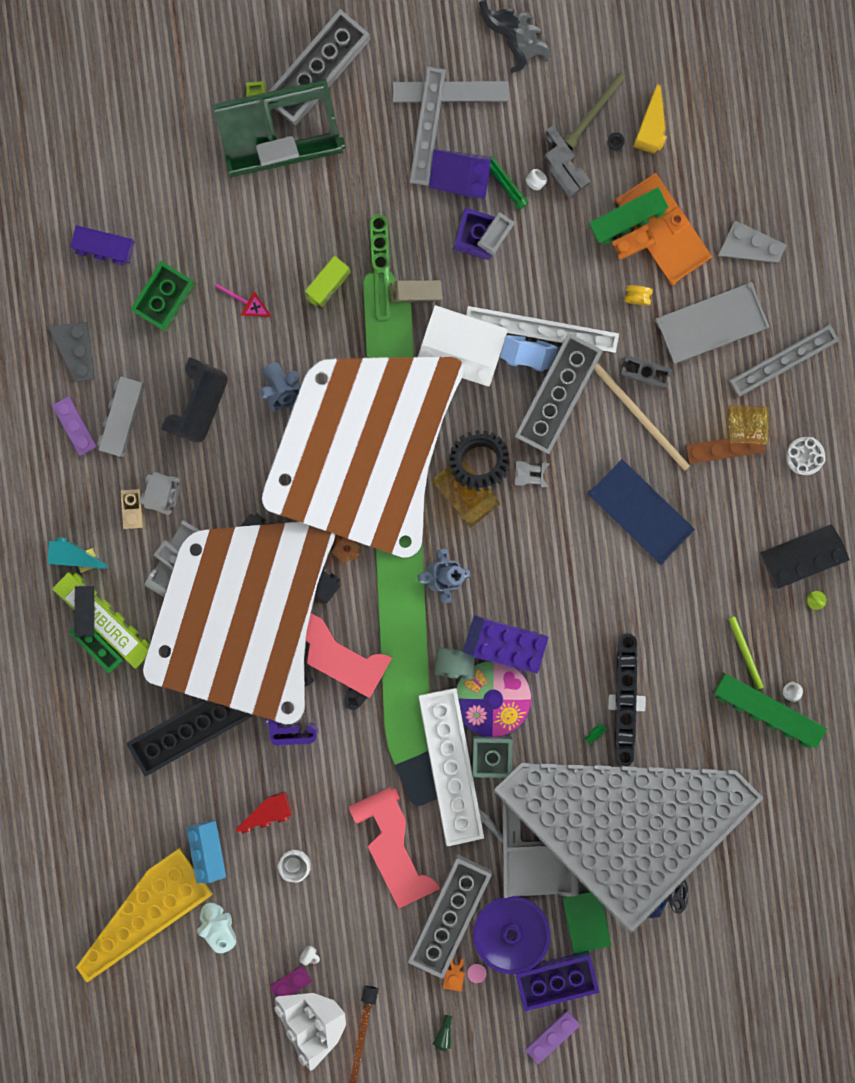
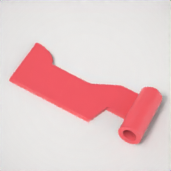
[306,613,392,698]
[349,787,440,909]

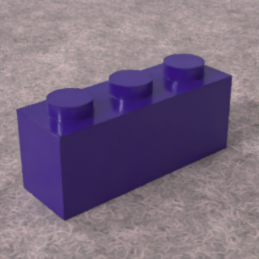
[70,225,135,266]

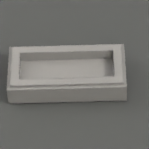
[477,212,515,255]

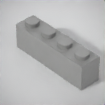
[97,376,145,457]

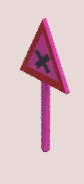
[215,284,272,317]

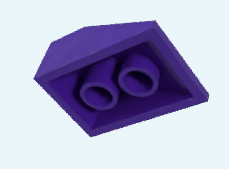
[429,149,491,199]

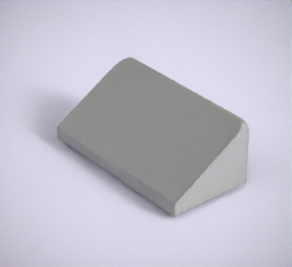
[256,136,299,166]

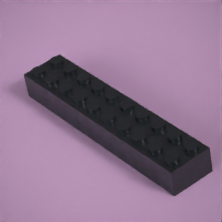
[126,663,314,777]

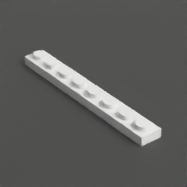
[466,306,619,353]

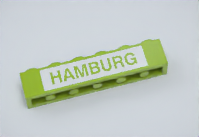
[53,572,150,669]

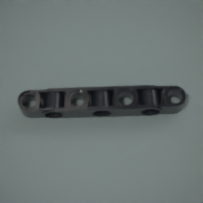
[615,633,638,767]

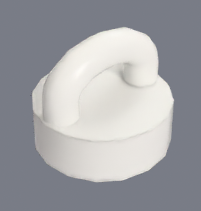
[526,169,547,190]
[783,682,803,703]
[299,945,320,965]

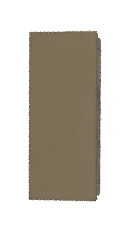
[389,280,442,303]

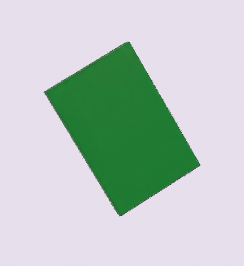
[562,891,611,954]

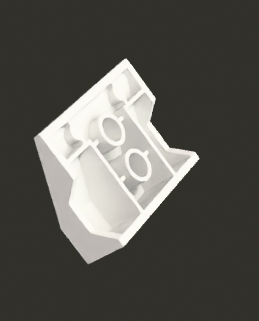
[418,305,508,387]

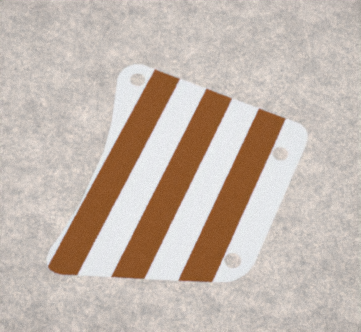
[262,357,464,557]
[143,522,335,724]

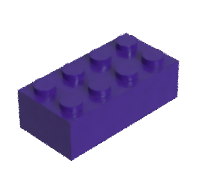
[463,615,549,674]
[515,951,600,1012]

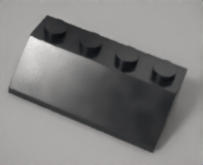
[760,524,850,589]

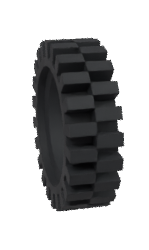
[449,430,510,491]

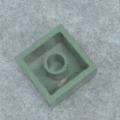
[472,736,512,778]

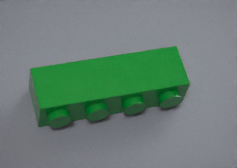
[588,187,669,246]

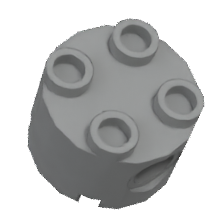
[140,472,180,515]

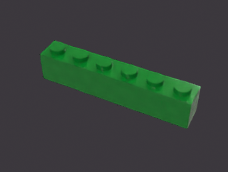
[712,672,827,749]

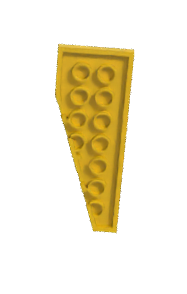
[76,848,213,983]

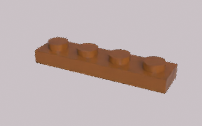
[685,433,765,464]

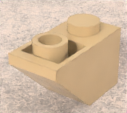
[121,489,146,529]

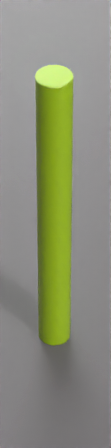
[728,616,764,690]

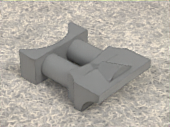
[515,461,550,487]

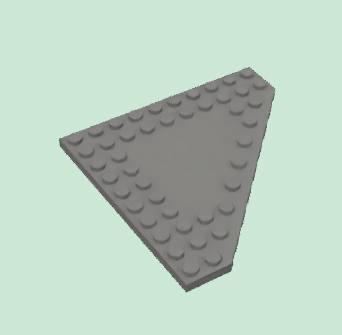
[493,763,763,933]

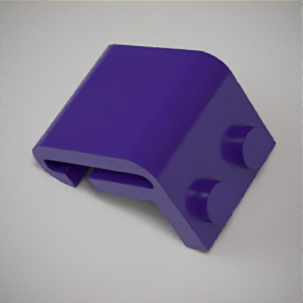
[265,718,319,745]

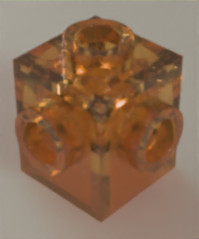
[331,536,361,564]

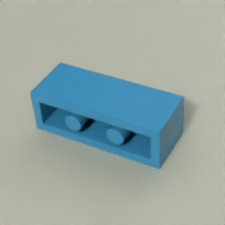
[186,821,226,883]

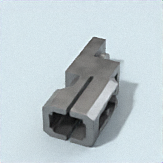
[544,125,591,199]

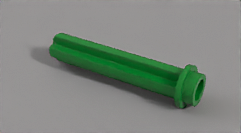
[489,156,528,210]

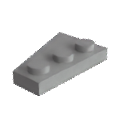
[718,221,787,263]

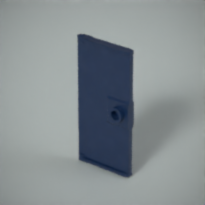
[587,459,695,565]

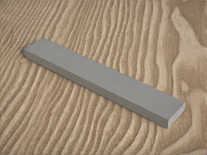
[409,67,446,186]
[393,81,508,103]
[729,324,839,397]

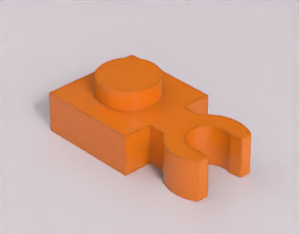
[443,956,465,992]

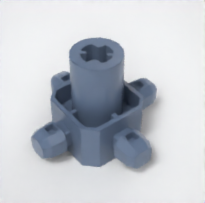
[259,362,302,412]
[418,549,470,603]

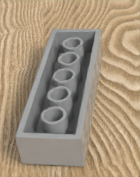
[268,9,370,127]
[515,333,603,454]
[408,854,492,979]

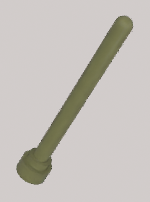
[563,72,626,150]

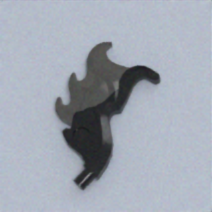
[479,0,550,73]

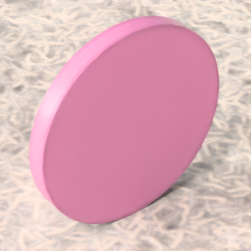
[468,964,487,983]

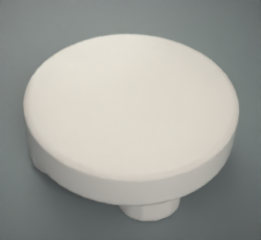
[786,437,825,475]

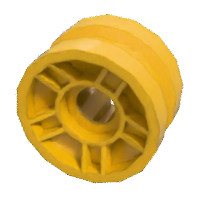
[624,285,653,306]

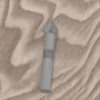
[479,810,503,844]

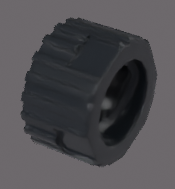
[607,132,625,151]

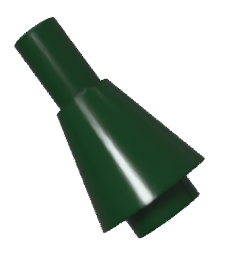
[433,1014,452,1052]

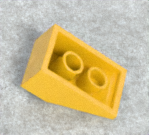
[633,84,667,155]

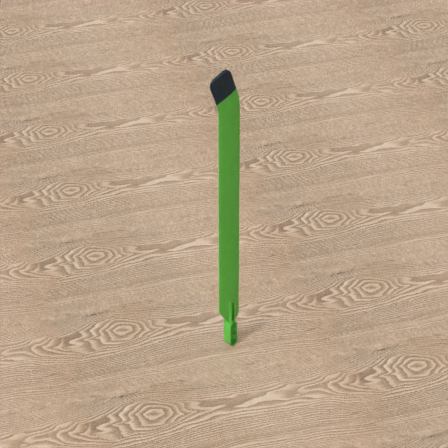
[363,214,437,806]

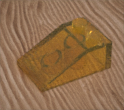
[432,459,500,528]

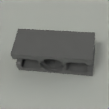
[619,355,673,389]

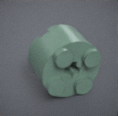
[434,648,475,679]

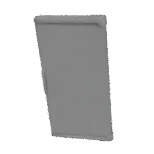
[655,282,769,364]

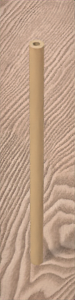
[594,362,690,471]

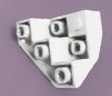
[274,993,346,1071]

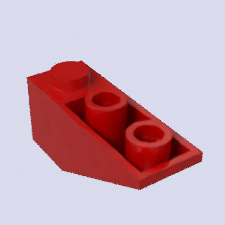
[235,791,292,834]

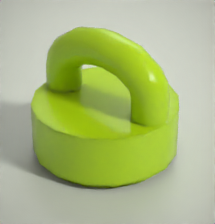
[806,591,826,610]

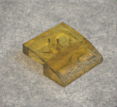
[729,405,770,445]

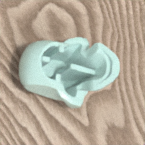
[196,903,237,954]

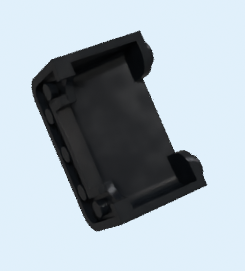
[161,357,228,443]

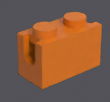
[612,225,656,260]

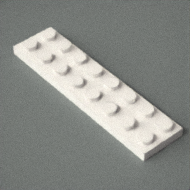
[418,688,484,846]

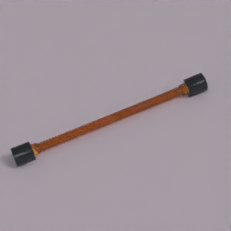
[349,985,379,1083]

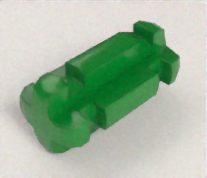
[585,723,607,745]

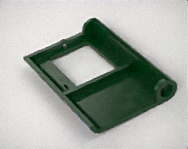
[212,79,346,178]

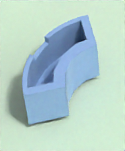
[500,336,558,372]

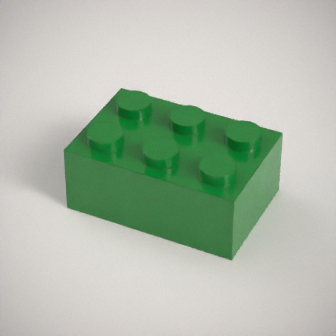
[130,261,196,332]

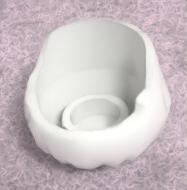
[277,849,311,883]

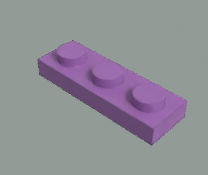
[52,396,98,456]
[525,1010,580,1064]

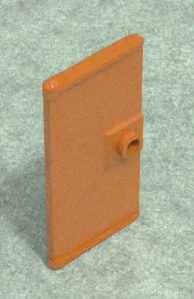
[614,173,712,286]

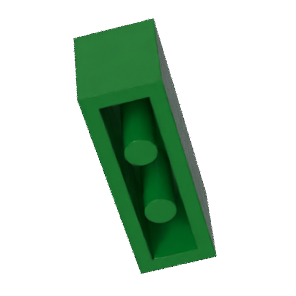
[69,626,125,674]

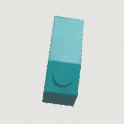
[47,537,109,569]

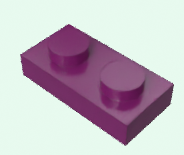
[270,965,312,997]

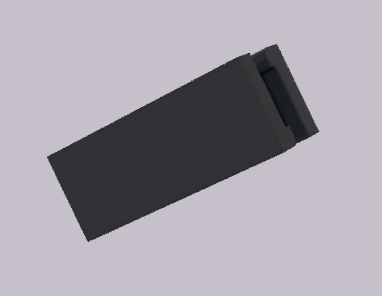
[74,586,94,637]

